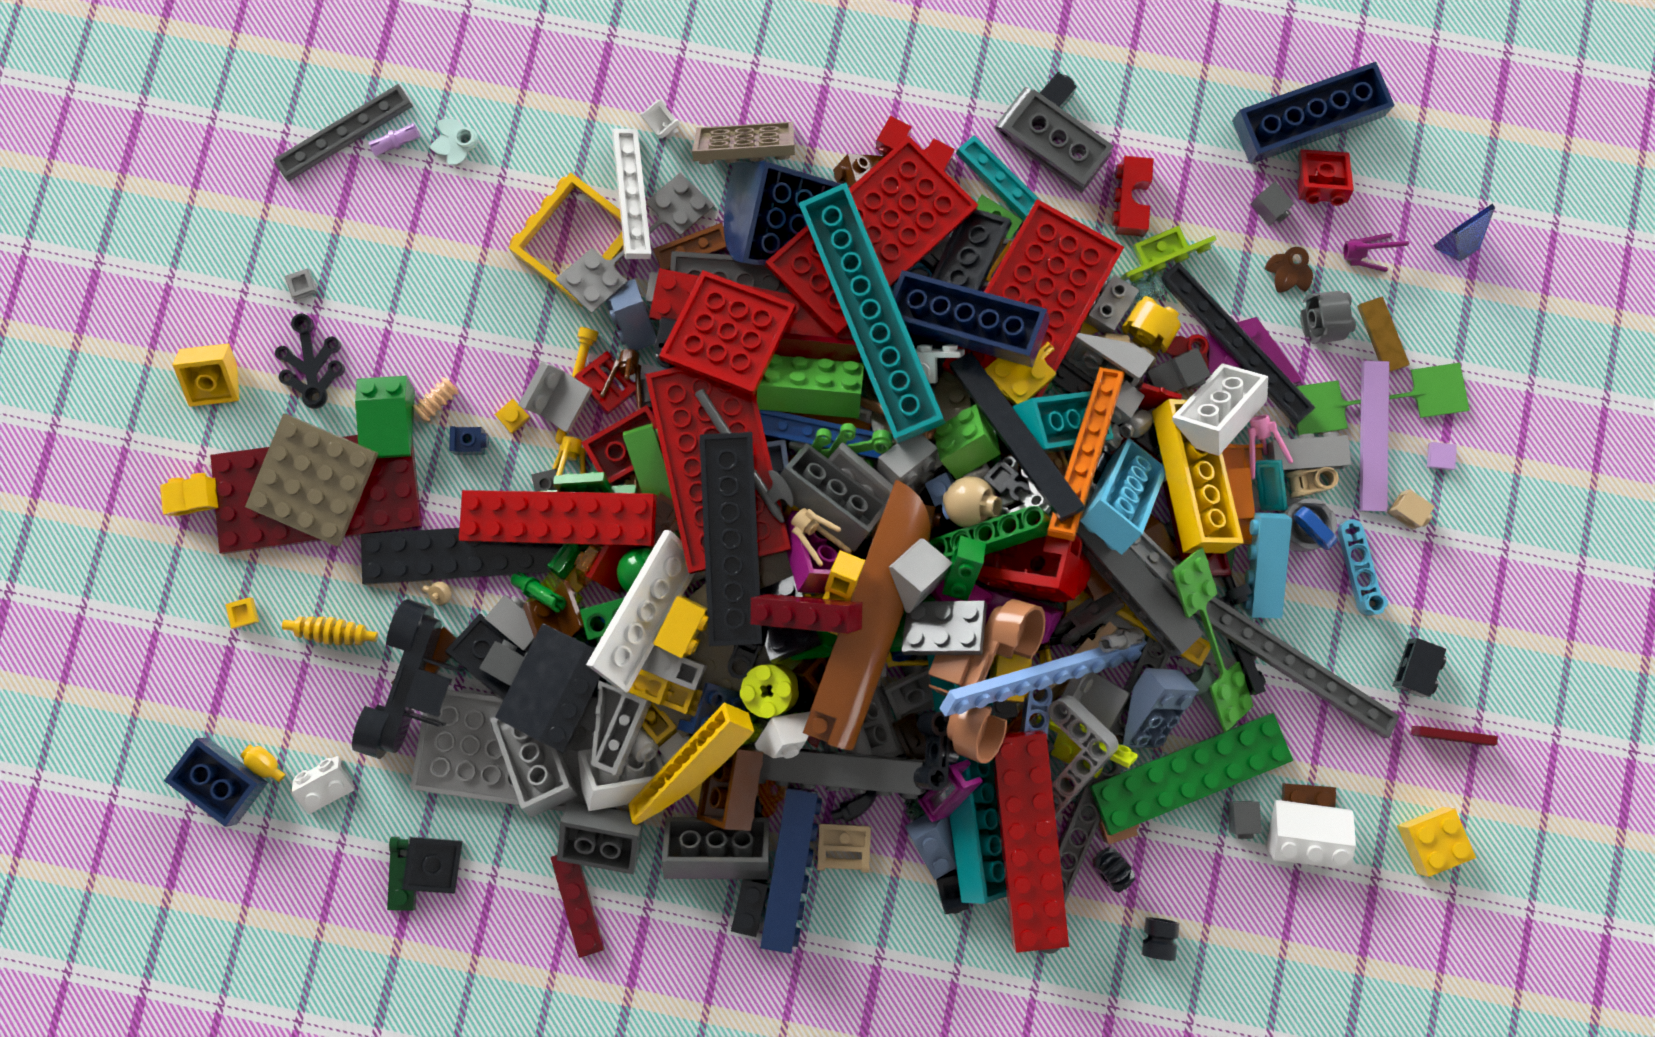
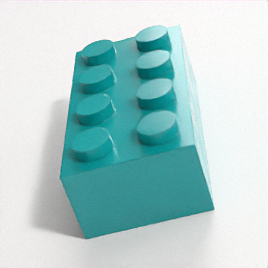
[1012,391,1114,454]

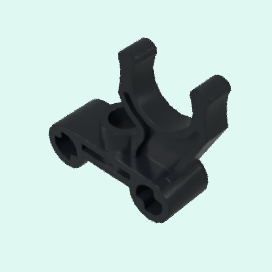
[913,706,995,791]

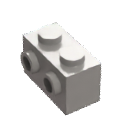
[1084,275,1139,334]

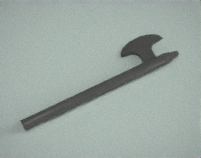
[695,389,794,523]

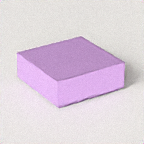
[1427,442,1457,470]

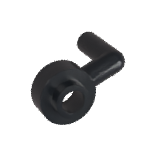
[1222,575,1252,605]

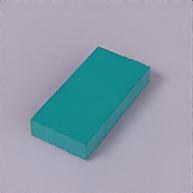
[1255,460,1288,511]

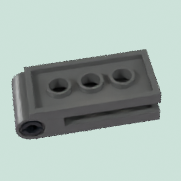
[994,87,1114,193]

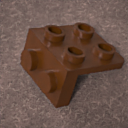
[833,154,884,186]

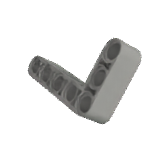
[1048,695,1119,818]

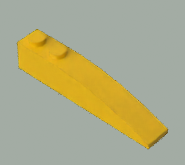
[628,703,754,825]

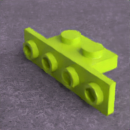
[1120,225,1217,283]

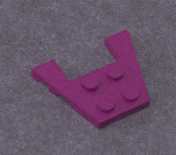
[1206,317,1301,384]

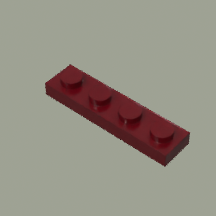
[550,855,605,958]

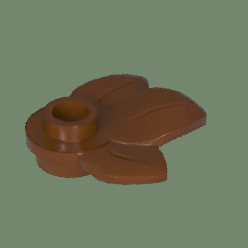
[1264,247,1313,293]

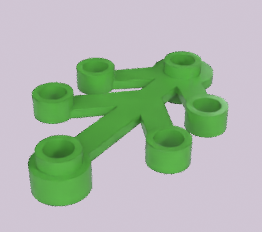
[798,423,893,468]

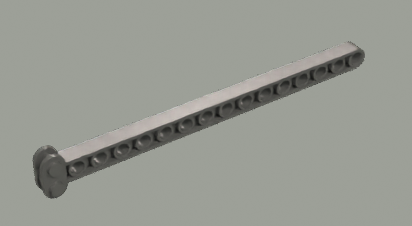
[1010,635,1169,954]

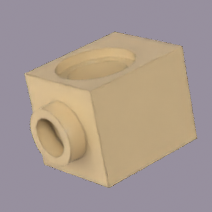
[1387,489,1435,530]

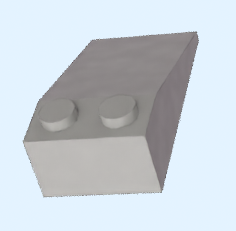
[490,717,579,818]

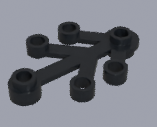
[275,313,345,409]

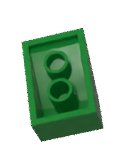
[355,375,415,458]

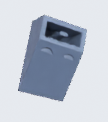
[1123,668,1199,748]

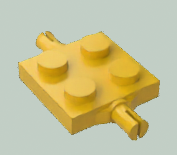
[985,342,1057,405]

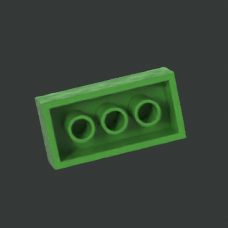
[757,354,864,418]

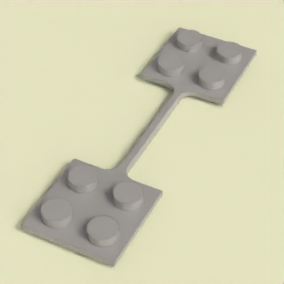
[556,173,715,314]

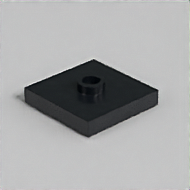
[401,836,463,894]

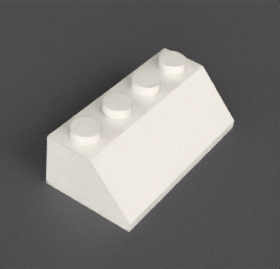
[1172,363,1268,456]

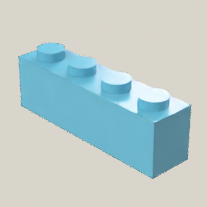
[1243,513,1292,619]

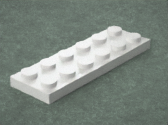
[586,530,695,693]

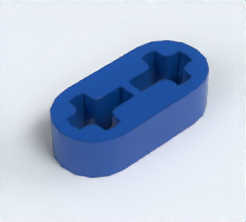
[1293,506,1338,550]

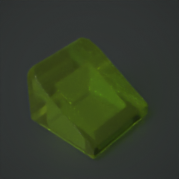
[740,722,765,747]

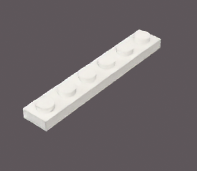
[612,129,651,259]

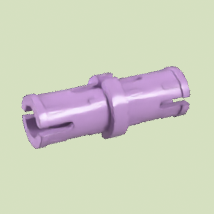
[368,123,421,157]

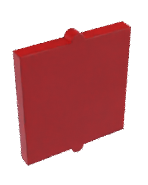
[1137,383,1182,411]

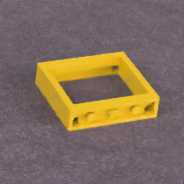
[508,172,624,307]

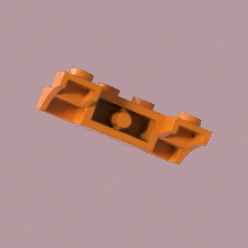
[1222,444,1263,546]

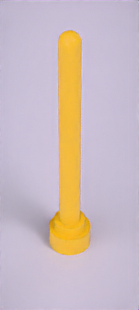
[555,327,599,444]

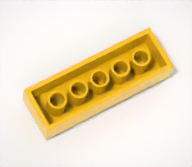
[1152,399,1244,553]

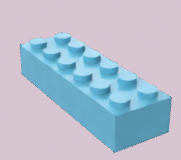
[1080,438,1165,555]

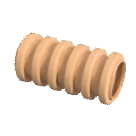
[413,377,459,422]

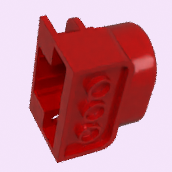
[977,517,1091,602]

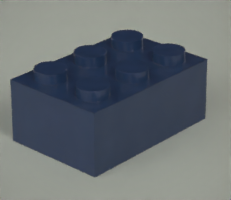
[164,738,268,827]

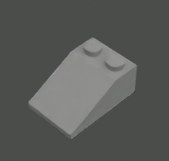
[1064,333,1155,388]

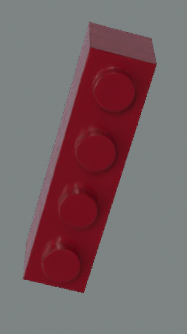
[751,594,863,634]

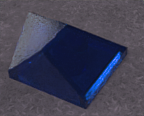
[1433,203,1495,262]

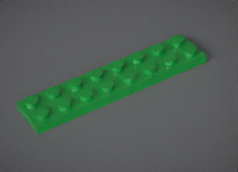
[1089,713,1293,835]

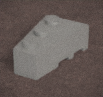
[591,681,652,775]

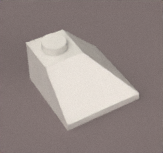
[755,712,810,759]

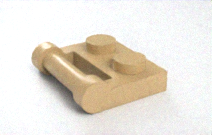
[817,823,871,873]

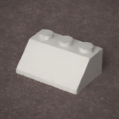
[578,749,663,811]
[1266,800,1356,870]

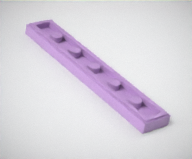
[1359,361,1389,512]

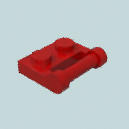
[574,351,636,415]

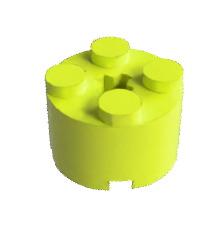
[740,663,799,718]

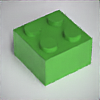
[934,404,1001,480]

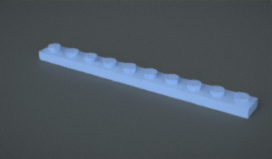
[939,639,1147,717]

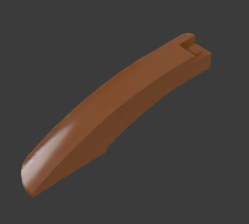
[803,480,930,750]

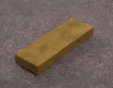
[1357,296,1410,372]

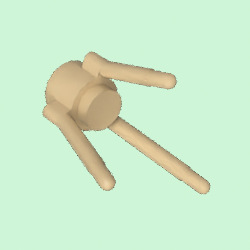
[791,508,851,567]

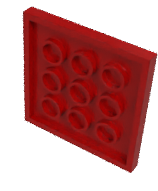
[659,270,796,396]

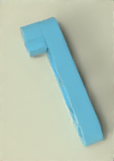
[1338,519,1388,616]

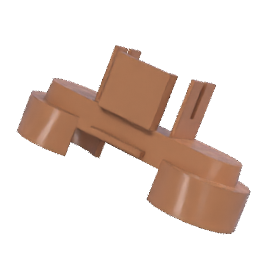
[928,599,1046,763]

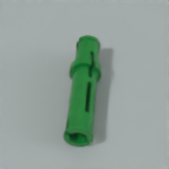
[511,572,566,612]

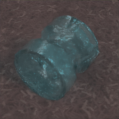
[1131,273,1165,302]

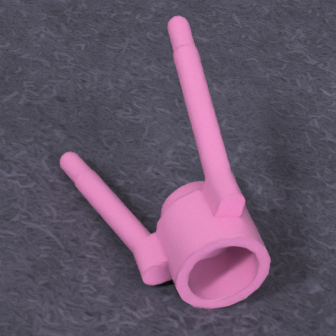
[1247,415,1293,480]

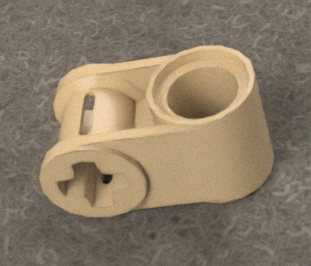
[1285,467,1339,498]

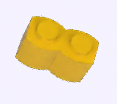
[160,473,218,517]

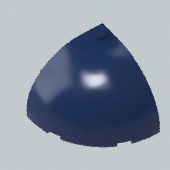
[724,161,851,265]

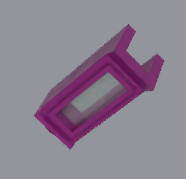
[918,760,983,822]

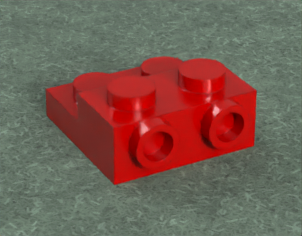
[1297,149,1354,206]

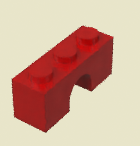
[875,115,955,172]
[1112,156,1154,237]

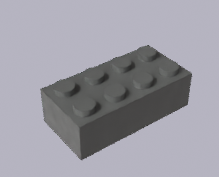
[771,443,886,552]
[662,817,770,879]

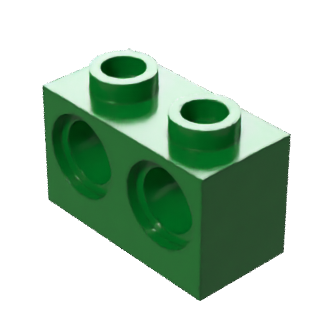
[942,535,986,601]
[580,597,625,643]

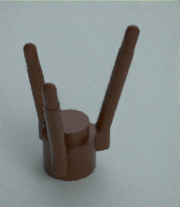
[600,349,642,410]

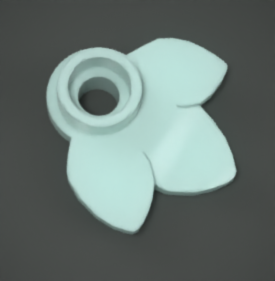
[430,119,478,165]

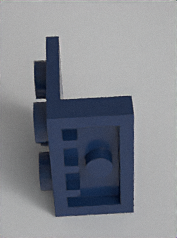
[677,683,747,734]

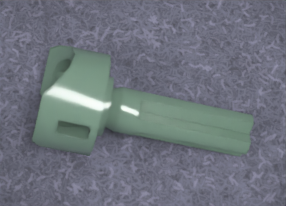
[1186,661,1238,730]

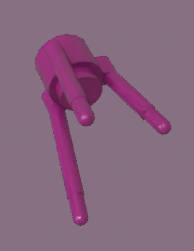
[1343,233,1410,272]

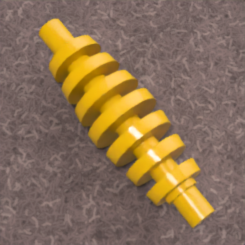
[282,616,378,645]

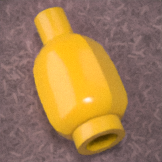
[240,744,286,782]

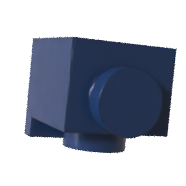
[449,426,489,455]

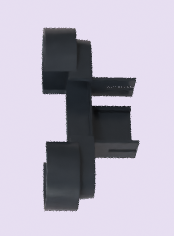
[352,599,465,759]

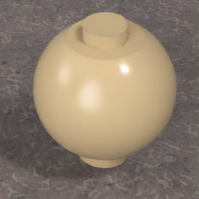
[943,476,1002,528]

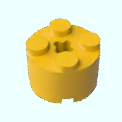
[1122,296,1181,353]

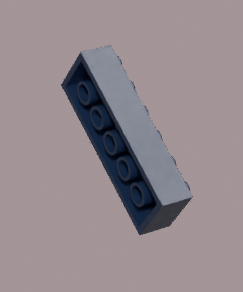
[1232,62,1395,164]
[893,270,1050,368]
[760,786,822,954]

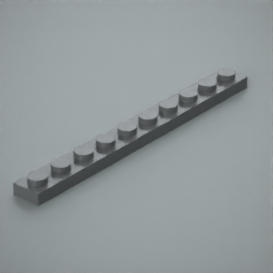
[1181,597,1400,738]

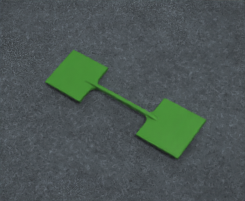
[1296,362,1470,436]
[1171,547,1254,732]

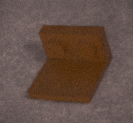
[523,580,584,639]

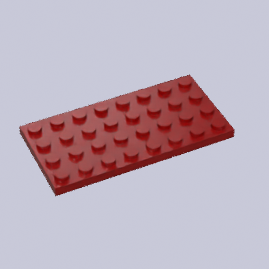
[765,136,978,337]
[942,199,1124,406]
[645,367,791,574]

